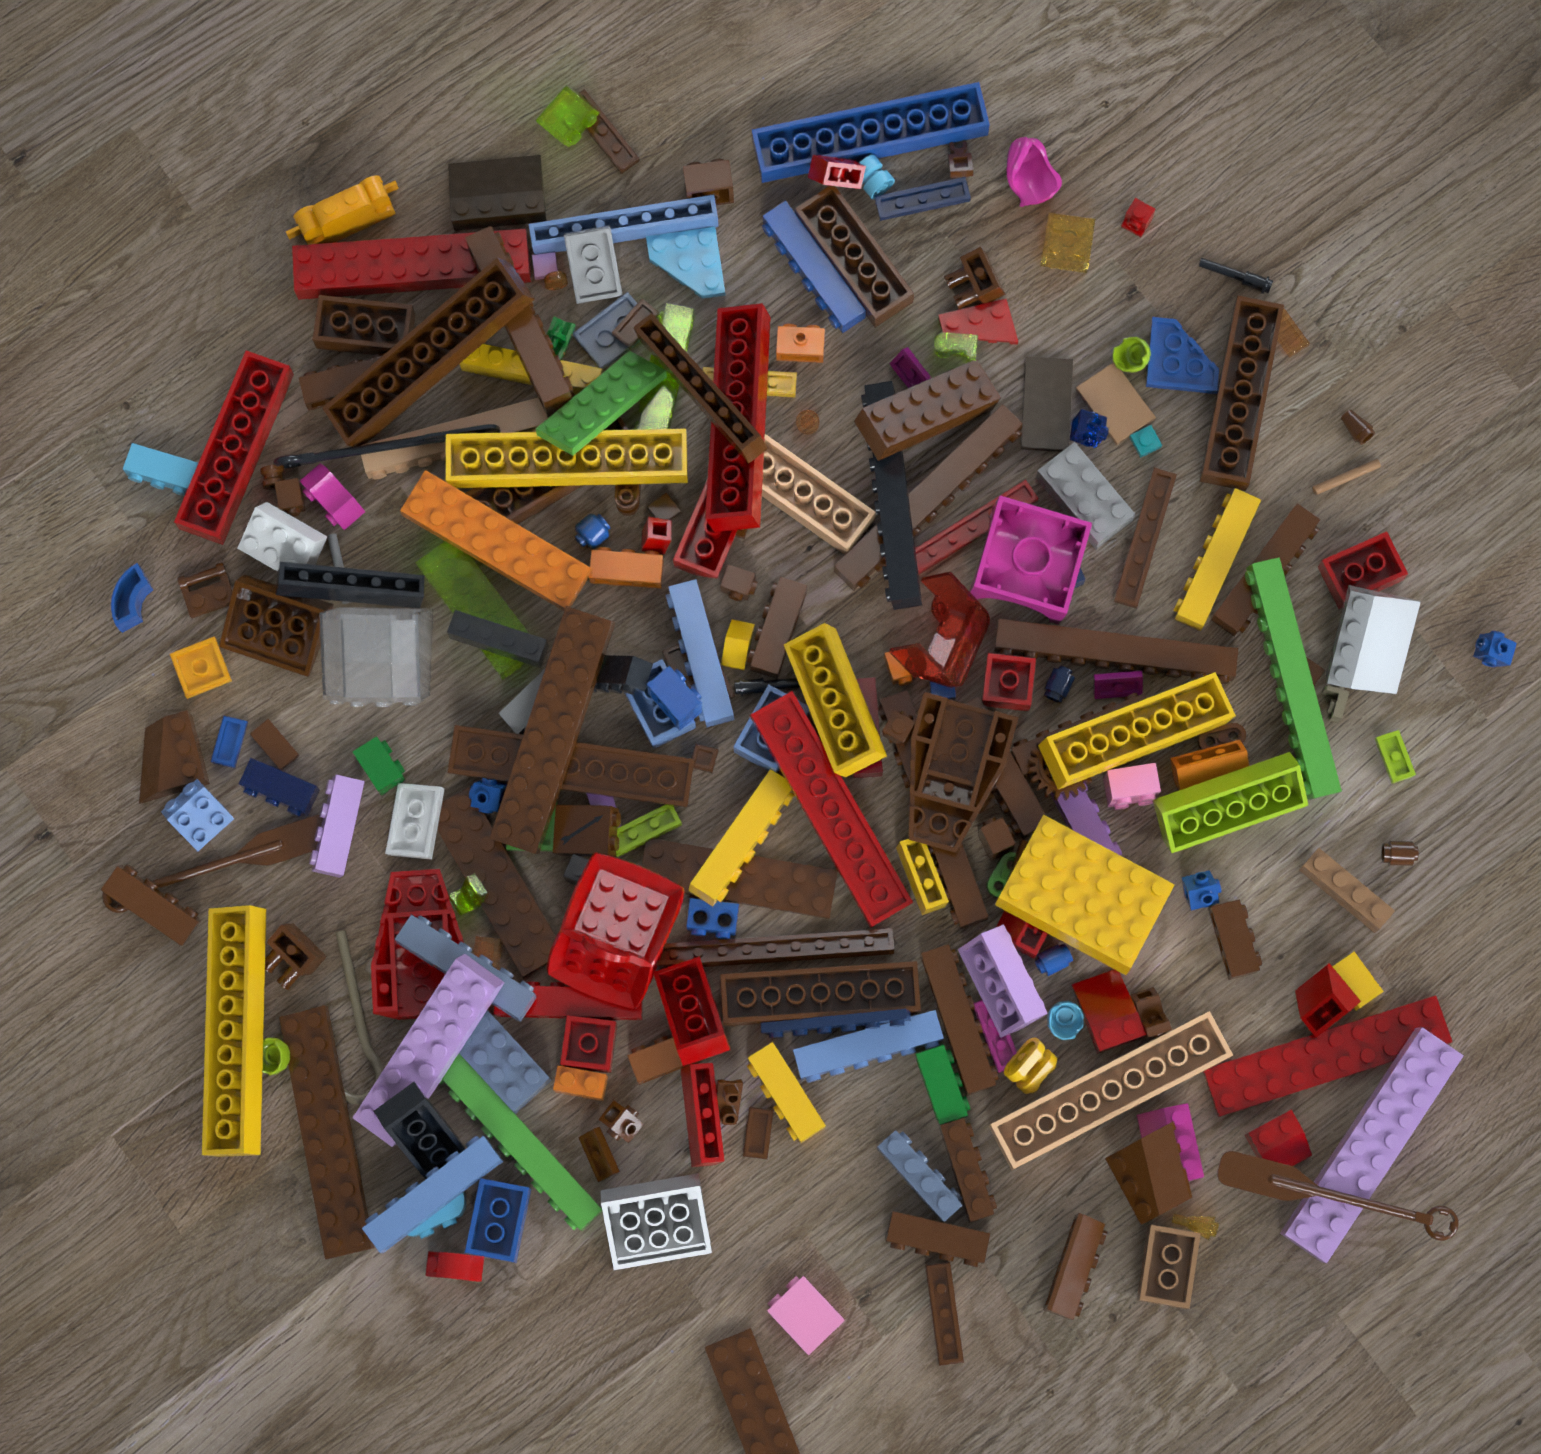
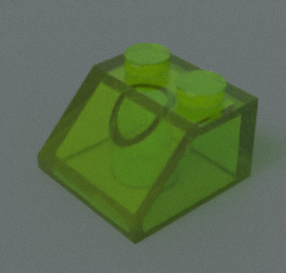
[535,85,600,147]

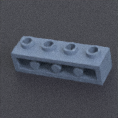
[877,1130,962,1223]

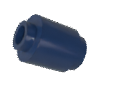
[1044,666,1075,703]

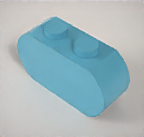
[399,1192,467,1239]

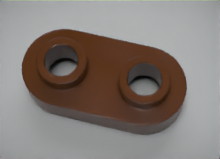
[1198,723,1246,750]

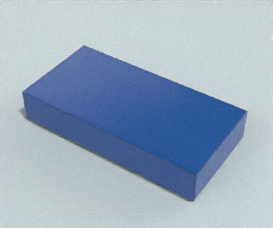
[211,716,248,768]

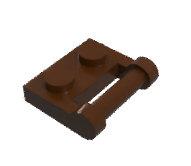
[177,562,233,618]

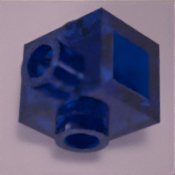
[1070,409,1109,448]

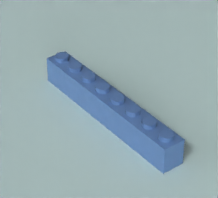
[529,195,719,255]

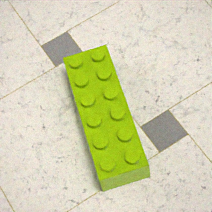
[1153,752,1309,853]

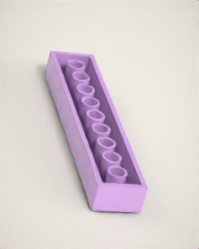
[1280,1027,1464,1263]

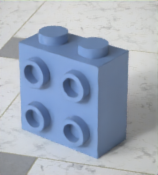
[161,779,234,851]

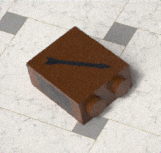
[553,805,621,857]

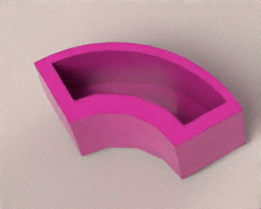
[299,463,365,530]

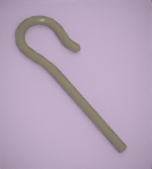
[336,931,384,1104]

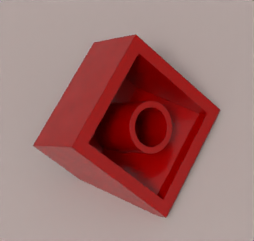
[1244,1109,1312,1166]

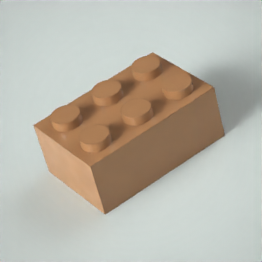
[1137,1225,1201,1309]

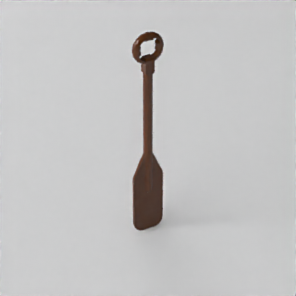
[102,815,323,913]
[1217,1151,1459,1241]

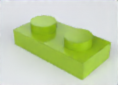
[1375,730,1416,784]

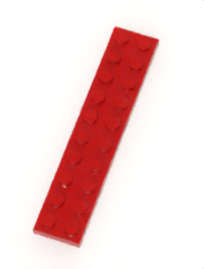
[749,691,913,927]
[1203,995,1453,1117]

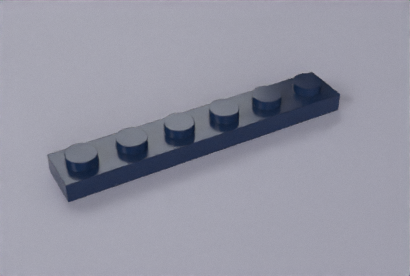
[761,1009,911,1038]

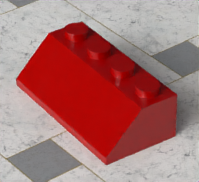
[673,478,738,578]

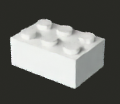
[238,502,327,571]

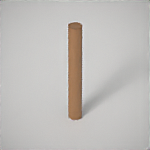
[1312,459,1381,495]

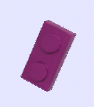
[889,347,932,388]
[1093,671,1143,699]

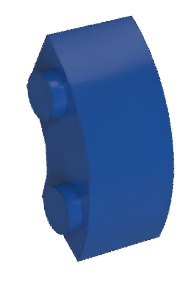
[111,563,154,633]

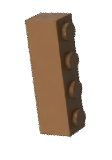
[1299,848,1395,933]

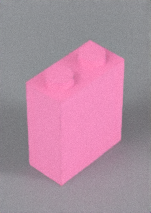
[767,1276,845,1356]

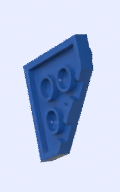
[1146,317,1219,394]

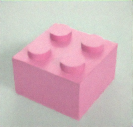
[1103,763,1161,810]

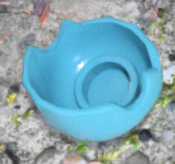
[1047,1000,1084,1040]

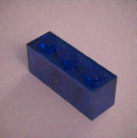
[239,758,320,817]

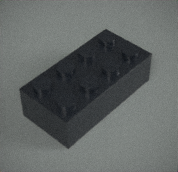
[373,1081,466,1180]

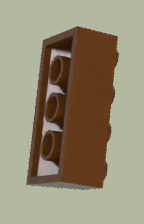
[1043,1213,1108,1320]

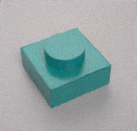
[1129,425,1162,458]

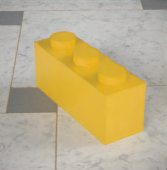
[896,839,949,915]

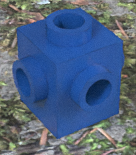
[1473,631,1517,667]
[469,778,507,813]
[1182,870,1222,911]

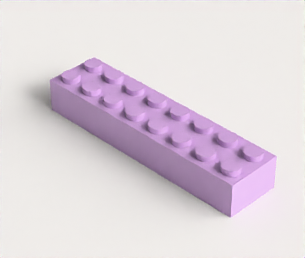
[353,954,505,1147]

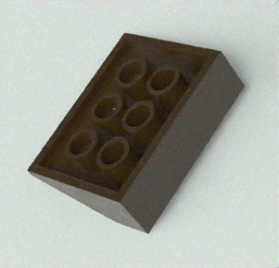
[448,155,547,231]

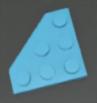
[646,227,725,299]

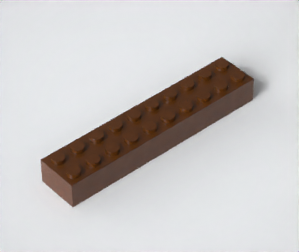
[322,257,535,447]
[489,606,615,854]

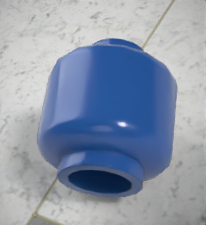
[574,514,610,549]

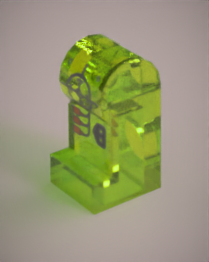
[933,333,978,363]

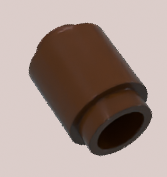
[1381,841,1419,866]

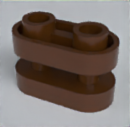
[614,484,641,516]

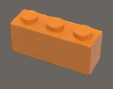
[589,547,664,589]
[1170,740,1249,790]

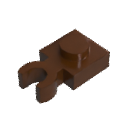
[948,141,974,178]

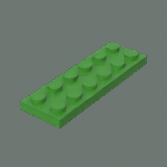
[536,351,666,456]

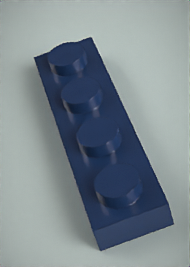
[874,177,971,221]

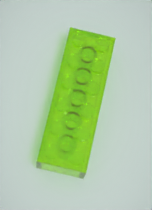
[415,541,529,680]

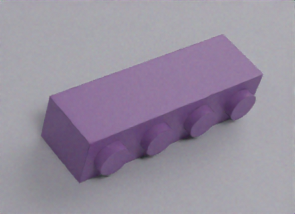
[1050,783,1122,855]

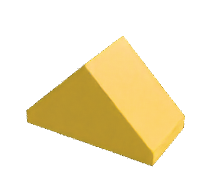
[721,619,755,671]

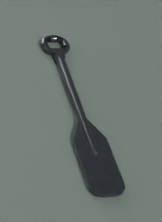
[273,424,500,469]

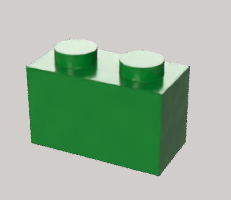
[353,736,405,796]

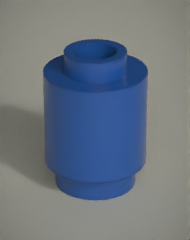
[1035,944,1073,976]

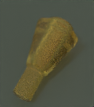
[1172,1213,1219,1241]

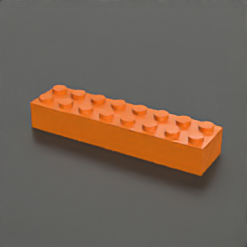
[400,470,592,611]

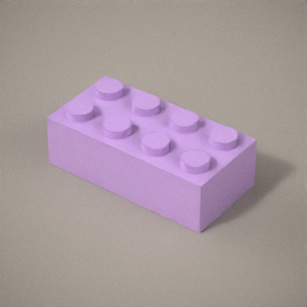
[958,925,1047,1038]

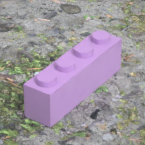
[309,775,364,878]

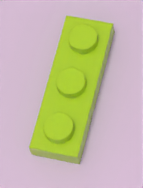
[616,805,682,857]

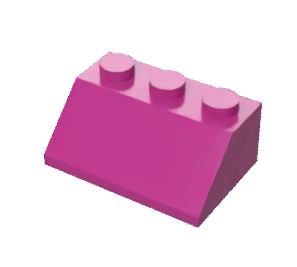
[1136,1103,1204,1181]

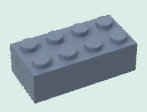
[459,1010,552,1114]

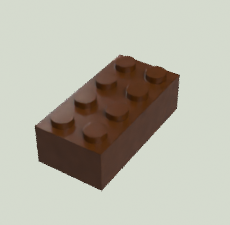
[312,295,416,355]

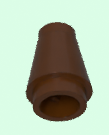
[1341,410,1375,445]

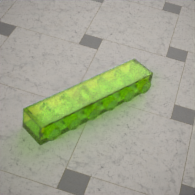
[634,303,695,430]

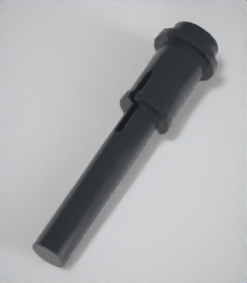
[1199,258,1273,294]
[734,677,800,697]

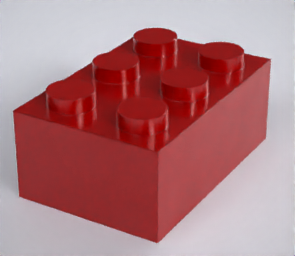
[1318,531,1408,609]

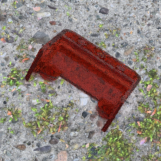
[889,571,990,688]

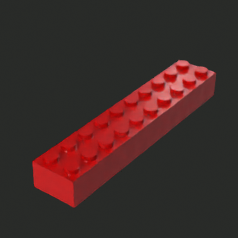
[292,229,531,300]
[705,303,771,532]

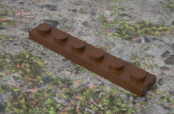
[1114,467,1177,609]

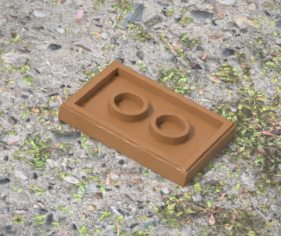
[1076,362,1156,445]

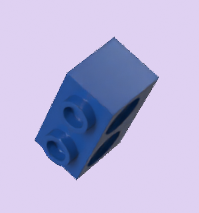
[687,898,739,939]

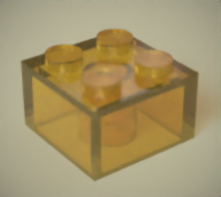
[1040,213,1095,273]

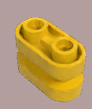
[1004,1037,1057,1094]

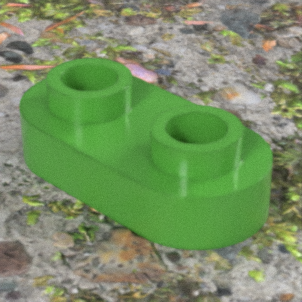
[986,852,1016,898]

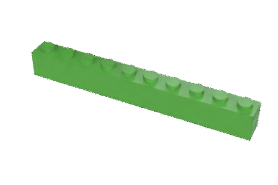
[1245,557,1342,800]
[440,1053,603,1231]

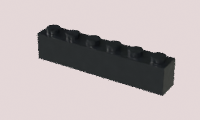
[276,562,425,608]

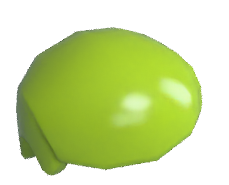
[1112,337,1151,373]
[262,1037,290,1076]

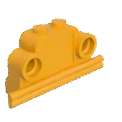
[285,175,399,245]

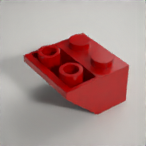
[995,910,1048,959]
[1295,963,1361,1037]

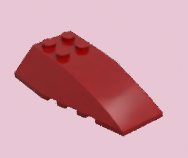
[371,869,464,1020]

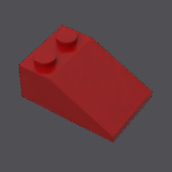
[1072,969,1146,1054]

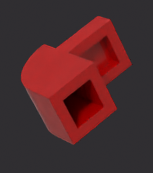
[425,1251,484,1282]

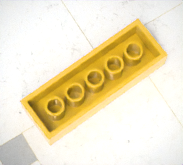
[784,623,887,777]

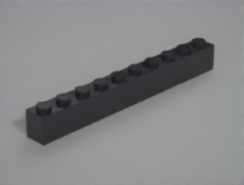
[861,381,923,610]

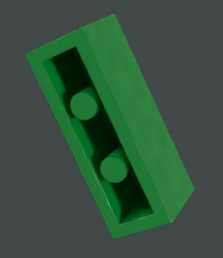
[915,1045,971,1126]

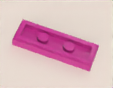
[974,1000,1017,1073]

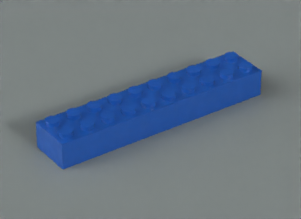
[752,82,990,183]

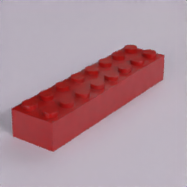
[174,350,294,545]

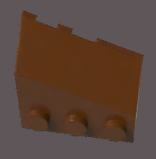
[139,710,210,804]
[1105,1121,1193,1225]

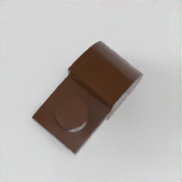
[1130,987,1172,1038]

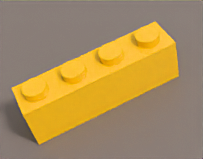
[747,1042,826,1143]

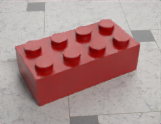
[653,956,730,1066]

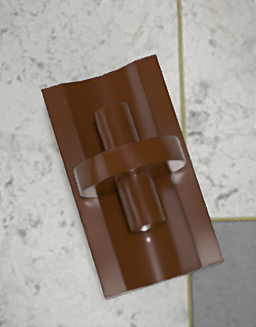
[716,1079,743,1125]

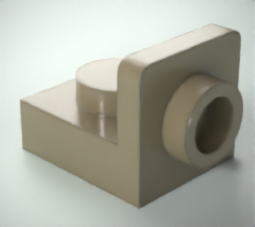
[1322,684,1350,723]

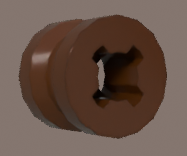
[260,464,285,490]

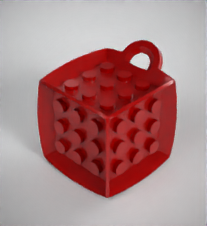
[547,852,685,1009]

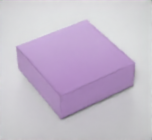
[532,252,558,280]

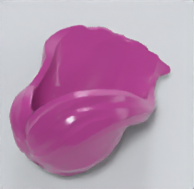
[1007,137,1062,207]

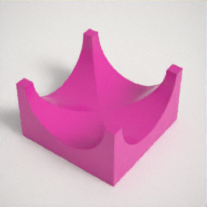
[967,496,1092,625]

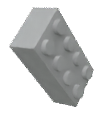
[1036,442,1135,550]

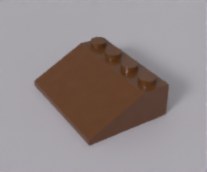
[219,574,334,677]

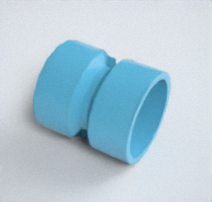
[859,154,895,199]

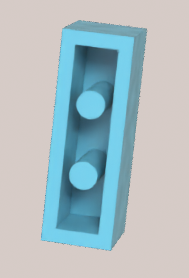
[123,443,198,496]

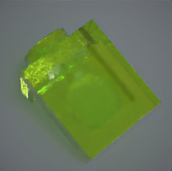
[449,873,488,915]

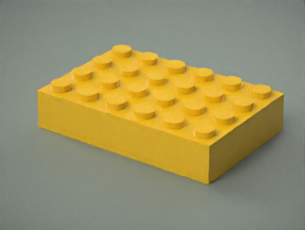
[995,815,1175,975]

